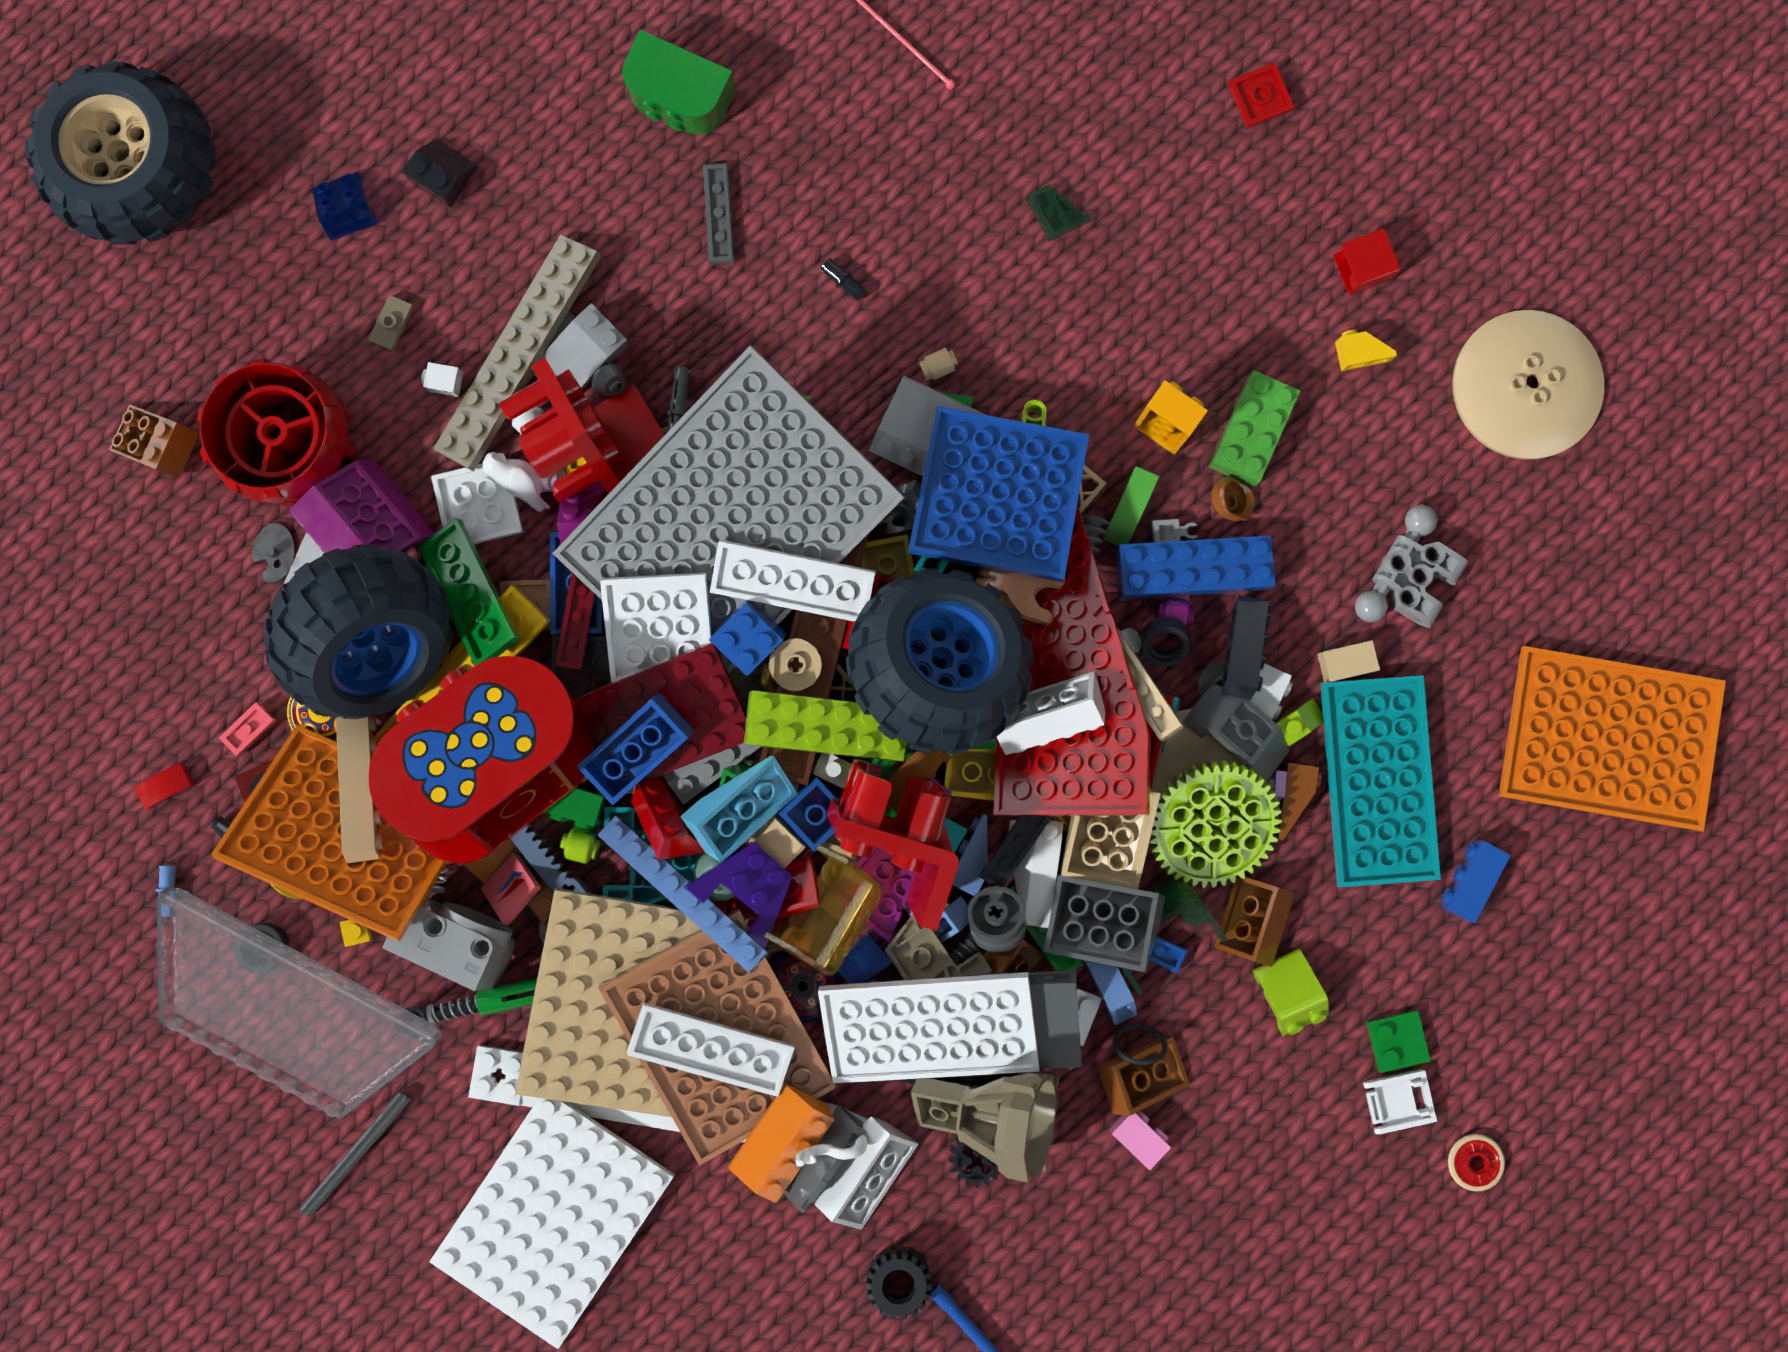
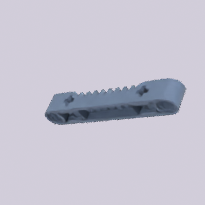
[510,823,592,894]

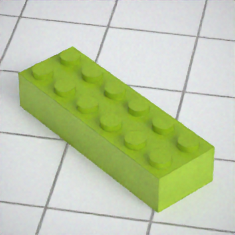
[744,691,906,761]

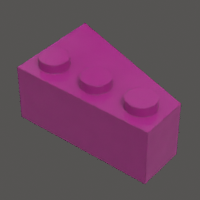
[557,482,608,544]

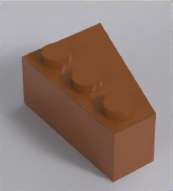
[880,745,952,813]

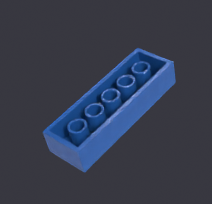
[1114,536,1276,600]

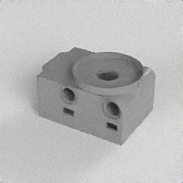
[382,898,515,991]

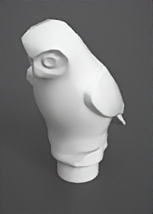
[483,452,566,512]

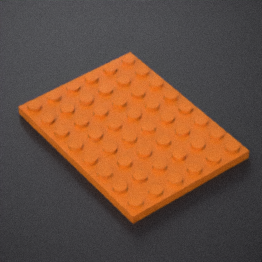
[1498,646,1726,832]
[211,725,447,942]

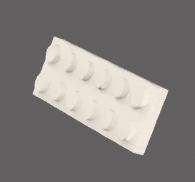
[710,540,876,622]
[627,1002,795,1097]

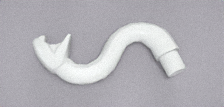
[796,1135,868,1167]

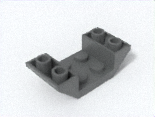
[1182,684,1289,781]

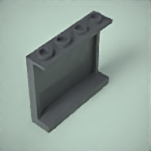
[971,970,1082,1070]

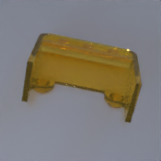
[764,844,882,976]

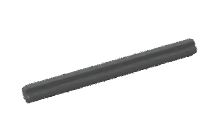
[300,1091,411,1217]

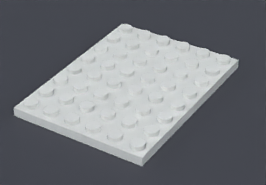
[430,1098,675,1349]

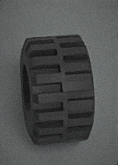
[866,1246,932,1320]

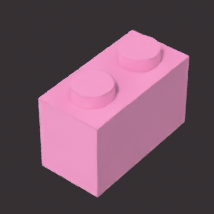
[1109,1111,1171,1170]

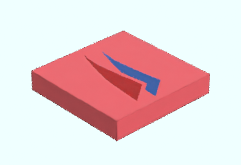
[481,852,541,925]

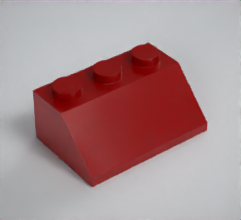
[631,778,705,860]

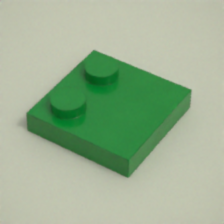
[1366,1010,1430,1073]

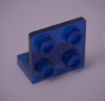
[312,171,378,241]

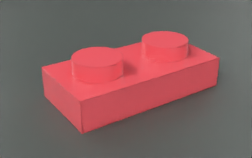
[219,702,276,756]

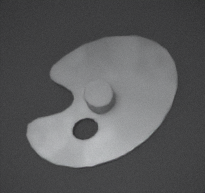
[252,523,296,583]

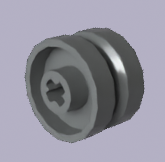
[967,886,1027,954]

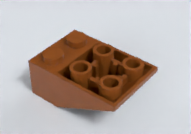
[109,404,200,479]

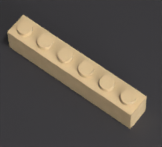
[336,716,383,863]

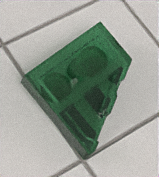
[1025,185,1092,242]

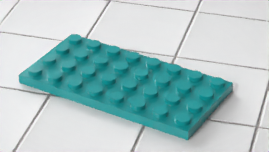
[1320,676,1441,887]

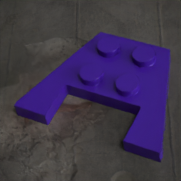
[683,842,792,950]

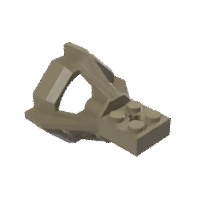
[911,1071,1059,1183]

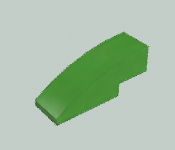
[1102,466,1159,547]

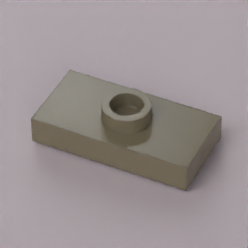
[368,295,414,351]

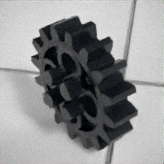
[948,1137,998,1188]

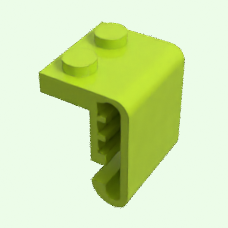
[1252,949,1329,1036]

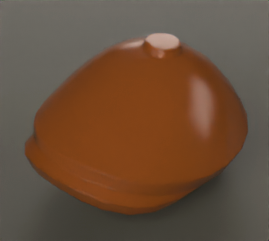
[1211,477,1254,521]

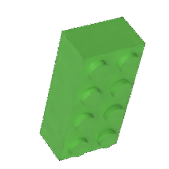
[1208,370,1300,487]

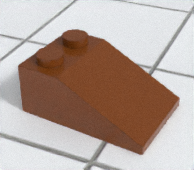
[1097,1037,1190,1116]

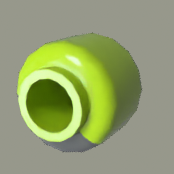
[560,827,600,864]

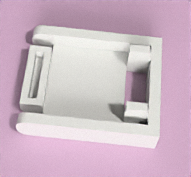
[1363,1069,1437,1134]

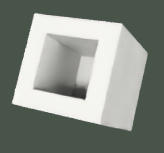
[421,362,464,398]

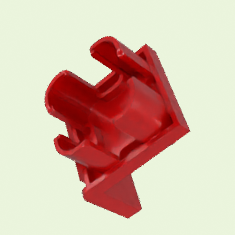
[499,357,665,503]
[827,759,959,931]

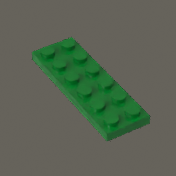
[418,517,520,666]

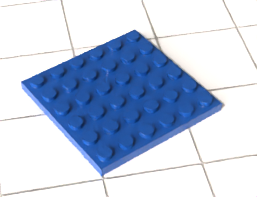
[908,406,1089,582]

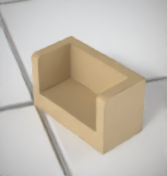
[1318,640,1380,683]

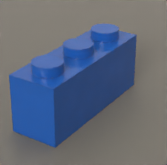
[1441,840,1510,923]

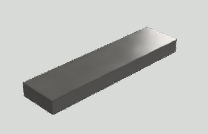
[703,163,735,265]

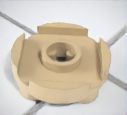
[769,639,822,691]

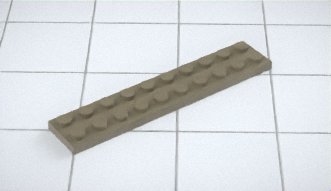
[433,235,601,472]

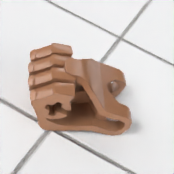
[975,567,1066,625]

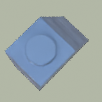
[1085,960,1137,1026]

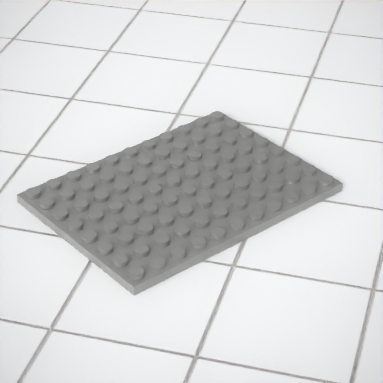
[552,345,904,673]

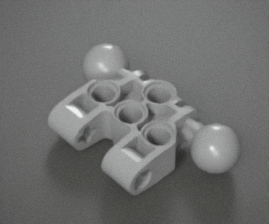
[1355,505,1468,628]

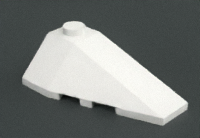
[1008,820,1064,929]

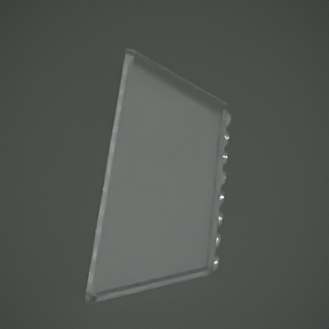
[157,887,442,1119]

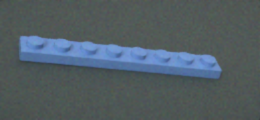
[598,816,768,974]

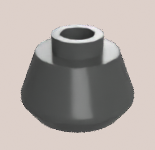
[592,363,625,397]

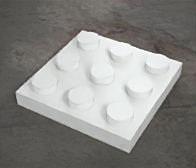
[431,463,524,545]

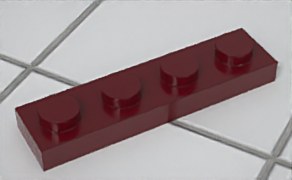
[555,572,596,670]

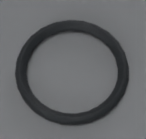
[1113,1025,1168,1065]

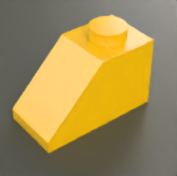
[1335,330,1397,371]

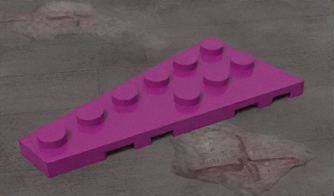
[830,778,951,943]

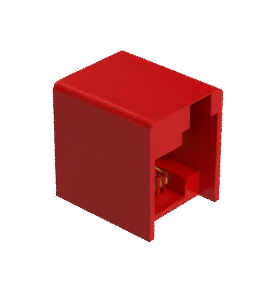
[1333,228,1400,296]

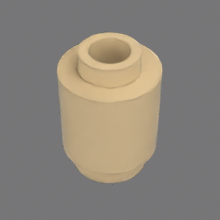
[919,348,958,381]

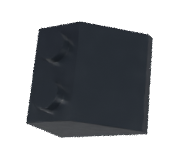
[402,139,478,208]

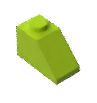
[1275,698,1323,746]

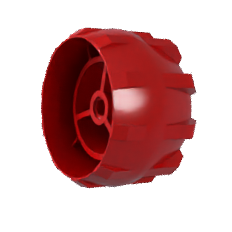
[197,358,357,509]

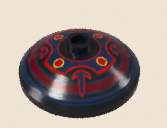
[770,946,842,1023]

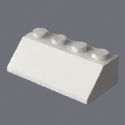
[997,671,1105,755]
[813,1117,918,1230]

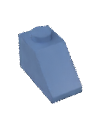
[933,896,969,943]

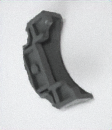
[784,1105,864,1213]

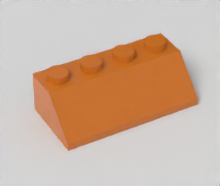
[728,1083,835,1203]

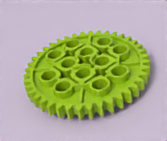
[1149,760,1282,888]

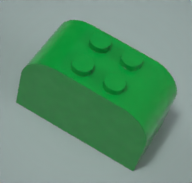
[622,30,736,135]

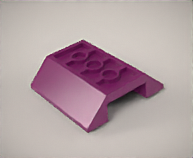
[289,460,435,553]

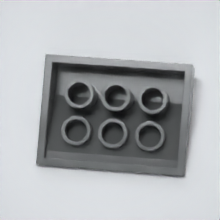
[1044,875,1165,972]

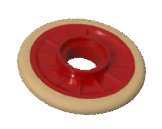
[1448,1134,1505,1191]

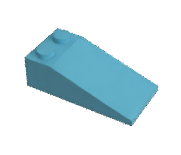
[680,755,798,863]

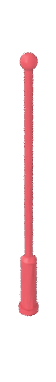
[856,0,955,90]

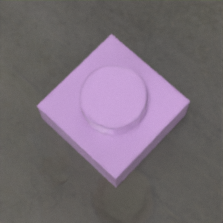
[1268,771,1287,802]

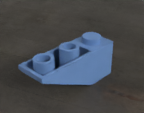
[952,814,988,896]

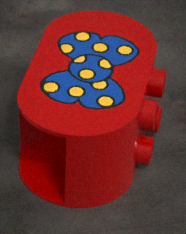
[368,656,594,864]

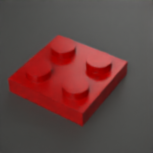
[1228,63,1295,129]

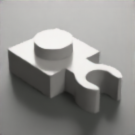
[1152,519,1198,543]

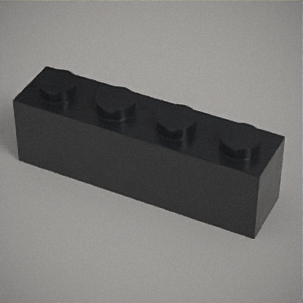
[1221,595,1271,700]

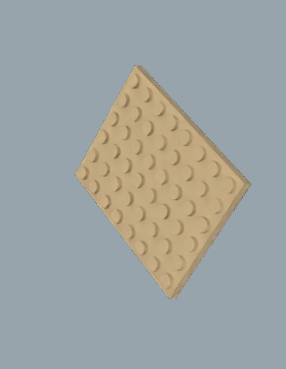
[515,888,701,1117]

